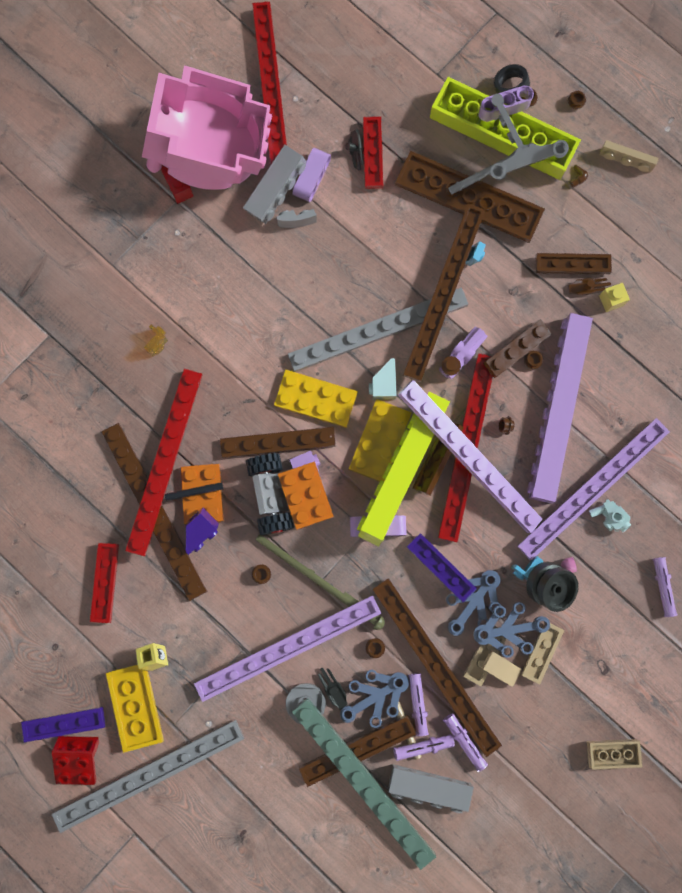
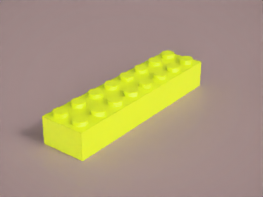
[430,77,581,180]
[356,392,450,547]

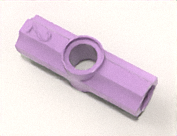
[439,326,488,380]

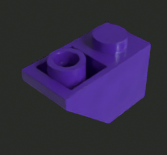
[186,507,219,555]

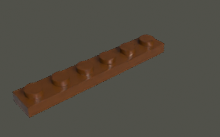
[220,427,336,458]
[299,714,416,787]

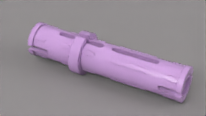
[653,557,677,617]
[408,673,429,736]
[443,713,488,772]
[393,734,454,761]

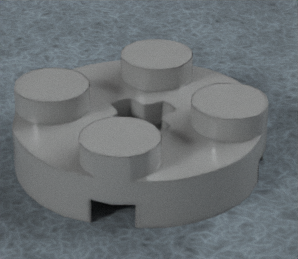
[286,683,326,724]

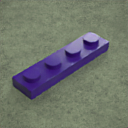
[407,533,477,603]
[21,707,106,742]

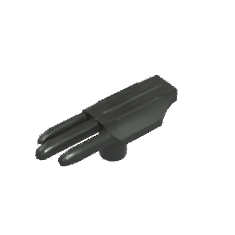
[345,129,363,170]
[318,667,348,710]

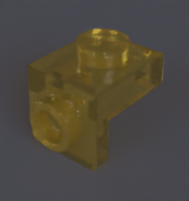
[144,324,168,357]

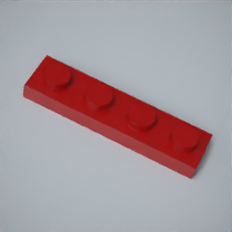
[363,116,384,189]
[90,543,119,623]

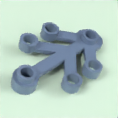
[446,570,501,636]
[473,602,550,658]
[340,669,409,728]

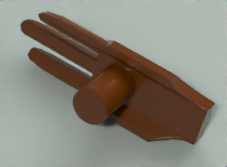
[568,278,611,295]

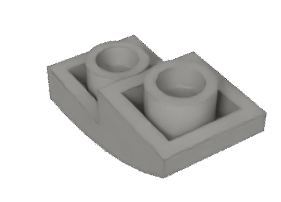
[276,209,317,228]

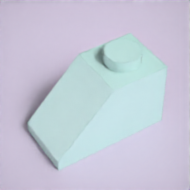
[369,358,396,400]

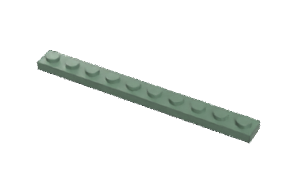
[292,698,436,870]

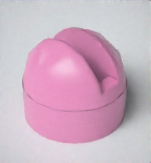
[561,557,577,573]

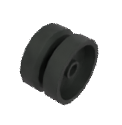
[526,561,579,612]

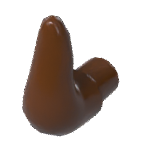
[570,165,588,188]

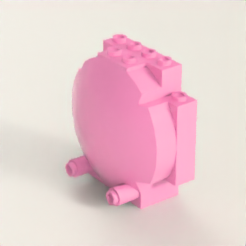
[142,66,272,190]

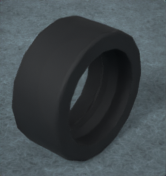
[494,64,530,98]

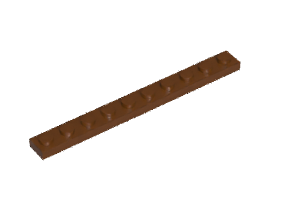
[403,204,485,383]
[102,423,208,601]
[372,578,502,757]

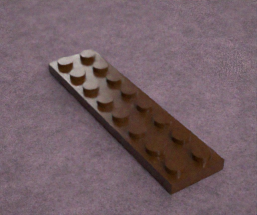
[395,151,545,243]

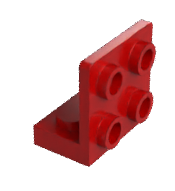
[52,736,99,785]

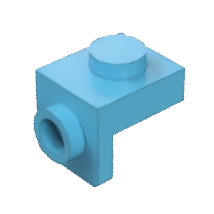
[465,241,486,266]
[511,556,544,580]

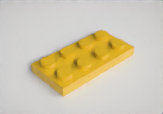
[274,369,358,428]
[348,399,412,482]
[106,664,164,753]

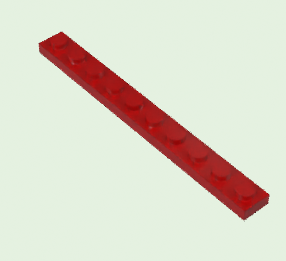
[252,1,287,164]
[438,353,493,543]
[125,368,203,557]

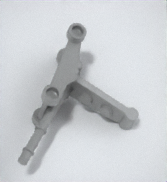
[449,94,569,194]

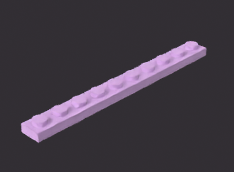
[398,380,542,533]
[517,418,670,560]
[194,595,381,702]

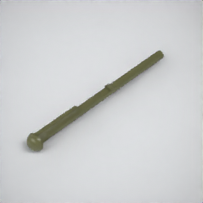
[256,534,385,630]

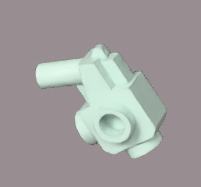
[589,499,631,533]

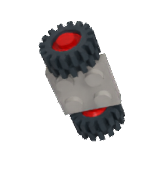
[245,453,294,535]

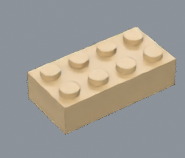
[587,739,642,769]

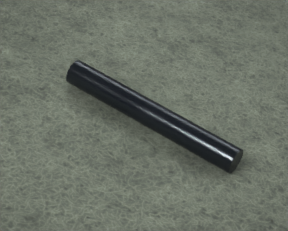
[165,482,224,501]

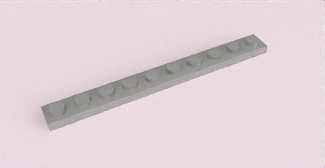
[288,287,469,372]
[52,720,244,833]

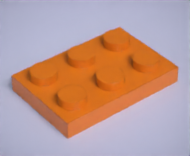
[278,461,334,530]
[181,464,224,525]

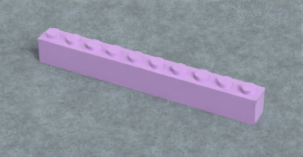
[527,313,593,503]

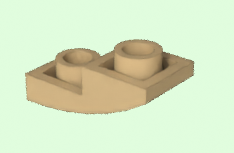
[481,651,522,687]

